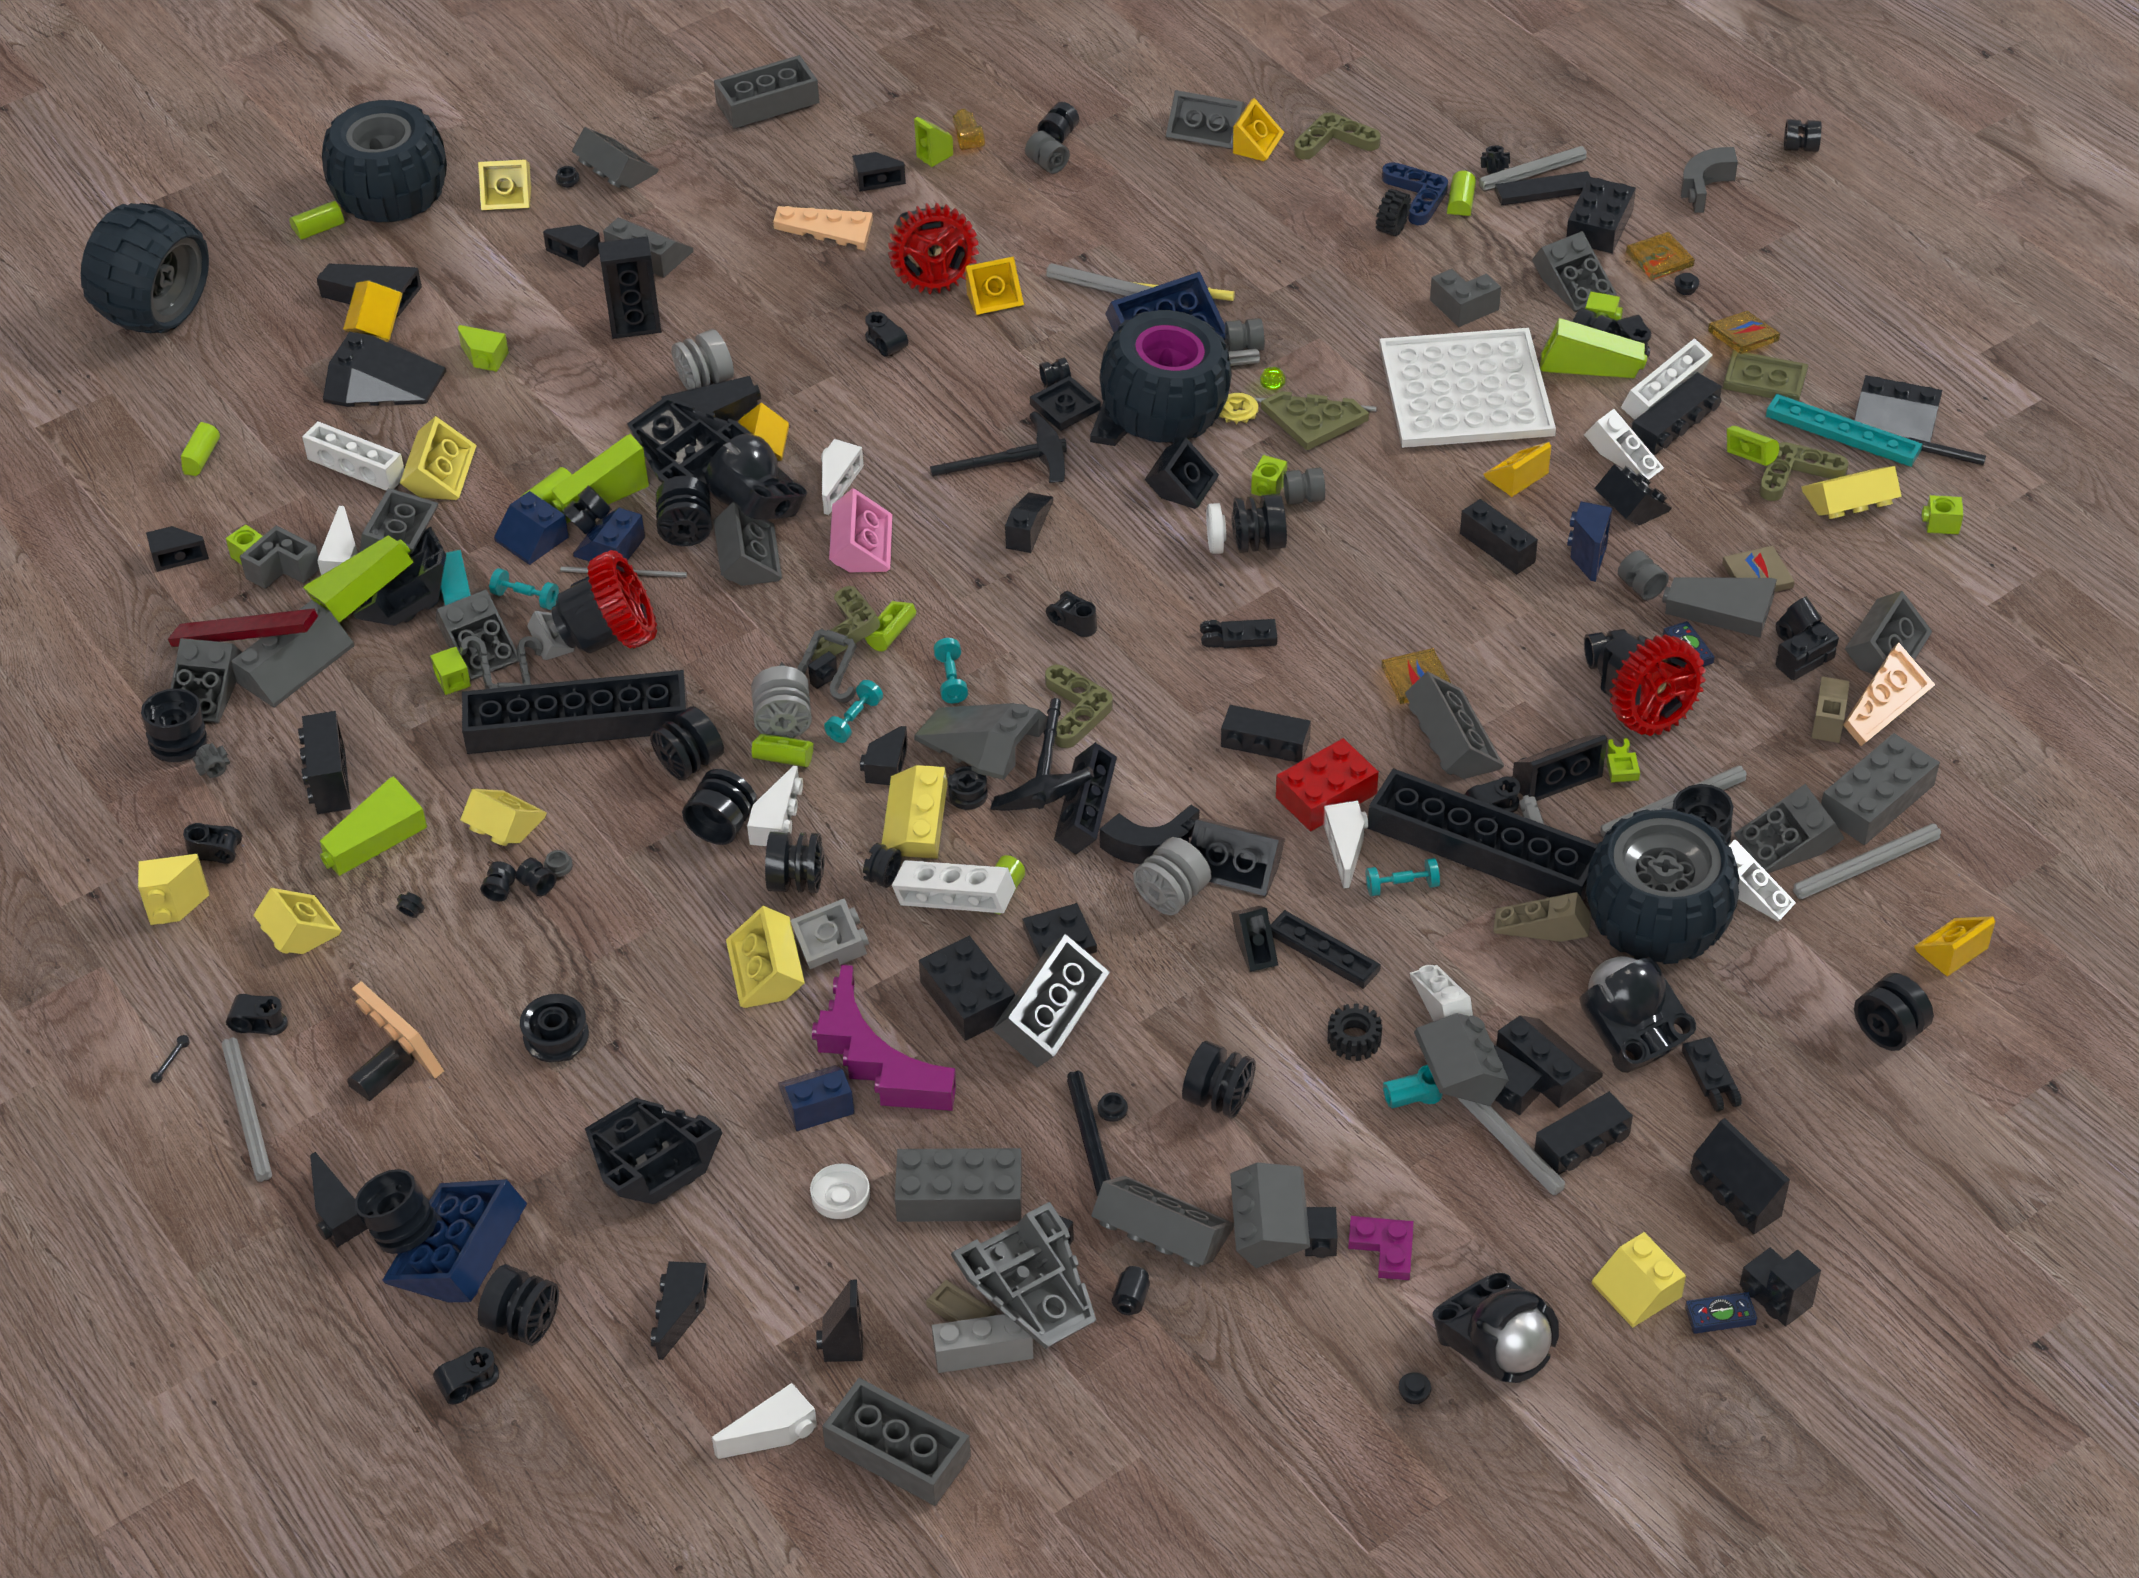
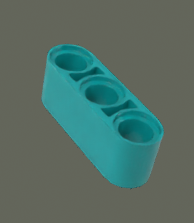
[441,549,471,605]

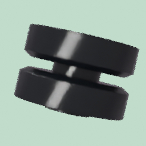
[1854,973,1934,1051]

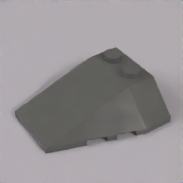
[914,703,1048,780]
[950,1202,1096,1349]

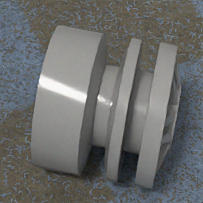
[671,329,734,390]
[751,666,812,738]
[1133,837,1211,915]

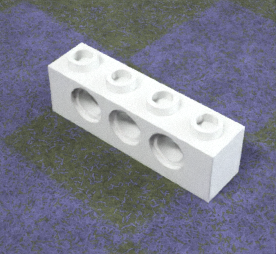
[1621,338,1713,420]
[302,422,404,491]
[892,860,1016,913]

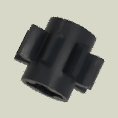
[1480,145,1510,174]

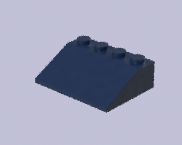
[1105,271,1225,340]
[382,1179,527,1303]

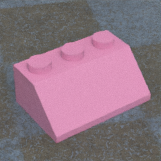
[829,488,892,573]

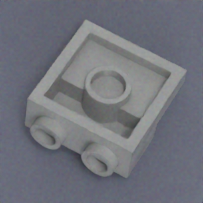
[790,898,869,969]

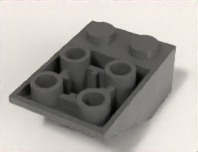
[1532,231,1617,312]
[435,589,519,681]
[170,638,242,723]
[1734,784,1845,873]

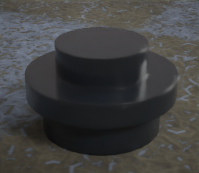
[555,166,579,188]
[1674,273,1700,295]
[396,892,425,918]
[1097,1092,1128,1122]
[1398,1372,1431,1404]

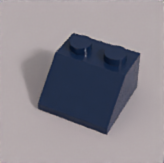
[494,491,569,565]
[1567,501,1612,582]
[573,508,645,561]
[778,1065,854,1132]

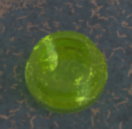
[1260,367,1286,390]

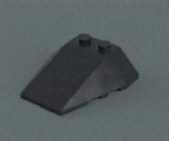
[323,331,446,407]
[627,396,752,487]
[354,526,447,626]
[585,1098,722,1205]

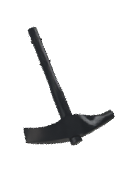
[930,411,1067,483]
[990,698,1094,811]

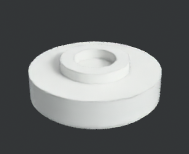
[1206,503,1226,554]
[810,1164,870,1219]

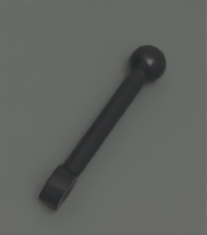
[151,1035,190,1083]

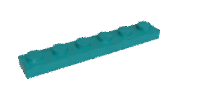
[1766,394,1922,467]

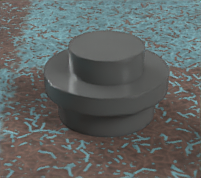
[544,850,573,877]

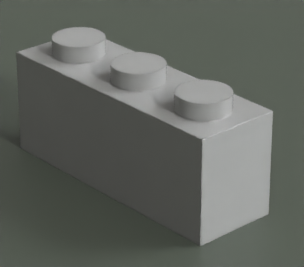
[932,1314,1034,1373]

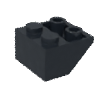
[1594,464,1672,526]

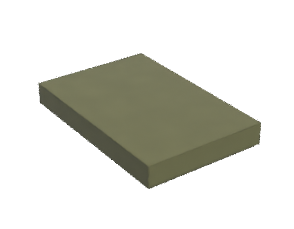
[1723,350,1809,401]

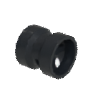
[1039,357,1071,388]
[516,857,557,896]
[480,861,516,902]

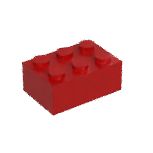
[1276,738,1379,832]

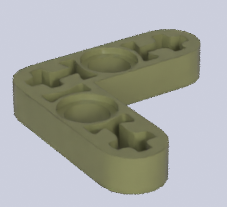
[1294,113,1381,159]
[1760,442,1849,501]
[806,586,880,662]
[1045,665,1113,748]

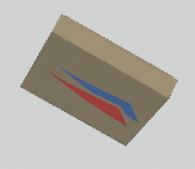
[1722,546,1795,592]

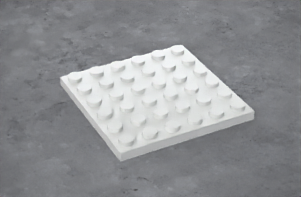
[1379,328,1556,448]

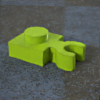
[1606,738,1640,782]

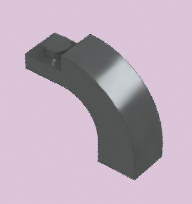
[1681,147,1738,213]

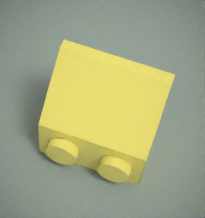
[478,160,531,211]
[460,789,547,846]
[138,854,209,925]
[254,888,342,954]
[1592,1232,1686,1328]

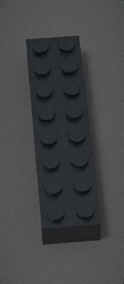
[462,670,688,754]
[1367,768,1598,901]

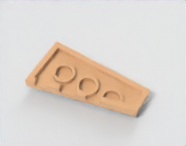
[773,206,873,251]
[1843,643,1935,746]
[352,981,444,1078]

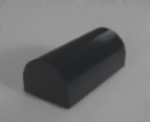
[347,1040,413,1101]

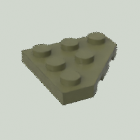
[1261,391,1369,451]

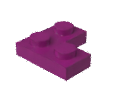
[1348,1216,1414,1280]

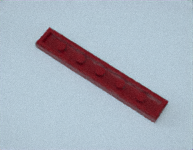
[168,608,318,647]

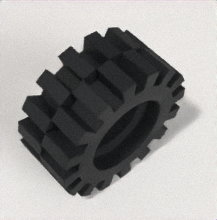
[1376,189,1411,236]
[1327,1004,1382,1061]

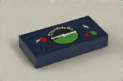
[1663,621,1715,667]
[1685,1292,1757,1334]

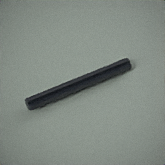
[1067,1070,1111,1196]

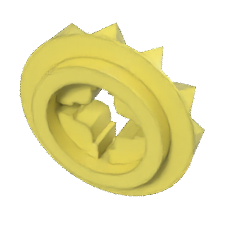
[1219,393,1258,425]

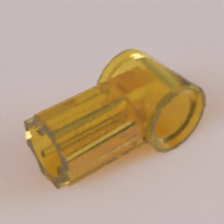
[952,109,985,150]

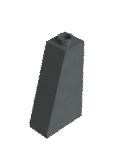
[1662,577,1777,638]

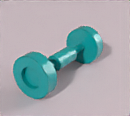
[489,568,559,610]
[933,638,968,704]
[824,680,883,743]
[1365,858,1440,897]

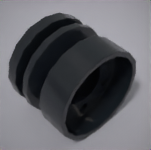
[655,476,712,547]
[1231,493,1287,553]
[141,689,208,762]
[650,706,724,781]
[682,769,757,845]
[1672,784,1734,844]
[765,831,825,893]
[1182,1041,1256,1119]
[354,1169,437,1254]
[477,1264,559,1346]

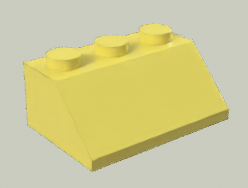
[400,416,477,500]
[1801,466,1902,519]
[882,765,948,859]
[726,906,805,1008]

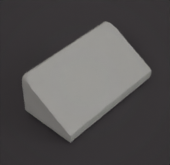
[528,611,575,660]

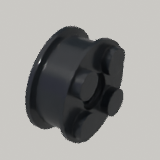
[520,994,589,1062]

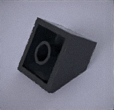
[1144,438,1219,509]

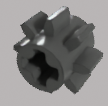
[192,743,230,778]

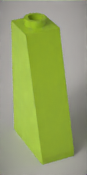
[1540,318,1647,378]
[551,434,649,523]
[303,535,413,623]
[320,776,427,876]

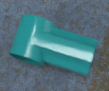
[1383,1064,1443,1109]

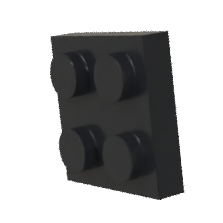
[1030,376,1101,431]
[1022,903,1097,961]

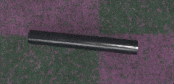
[1908,437,1986,466]

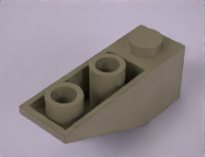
[1811,677,1849,743]
[1493,892,1591,942]

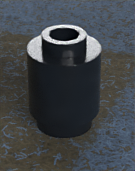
[1111,1266,1150,1315]

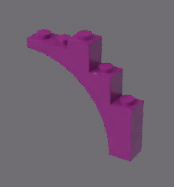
[812,965,957,1111]

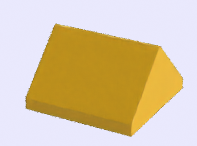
[1233,98,1284,161]
[965,256,1024,315]
[343,281,403,340]
[738,402,789,461]
[1484,442,1551,497]
[1914,916,1995,977]

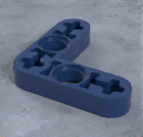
[1382,162,1448,225]

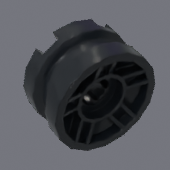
[948,766,988,810]
[863,843,902,888]

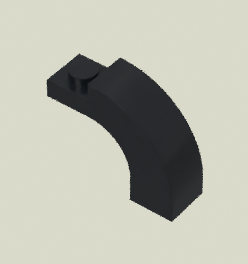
[1099,804,1200,864]

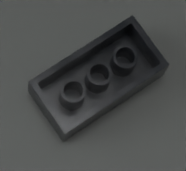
[598,236,662,339]

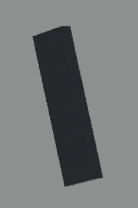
[1495,171,1590,205]
[1271,910,1381,989]

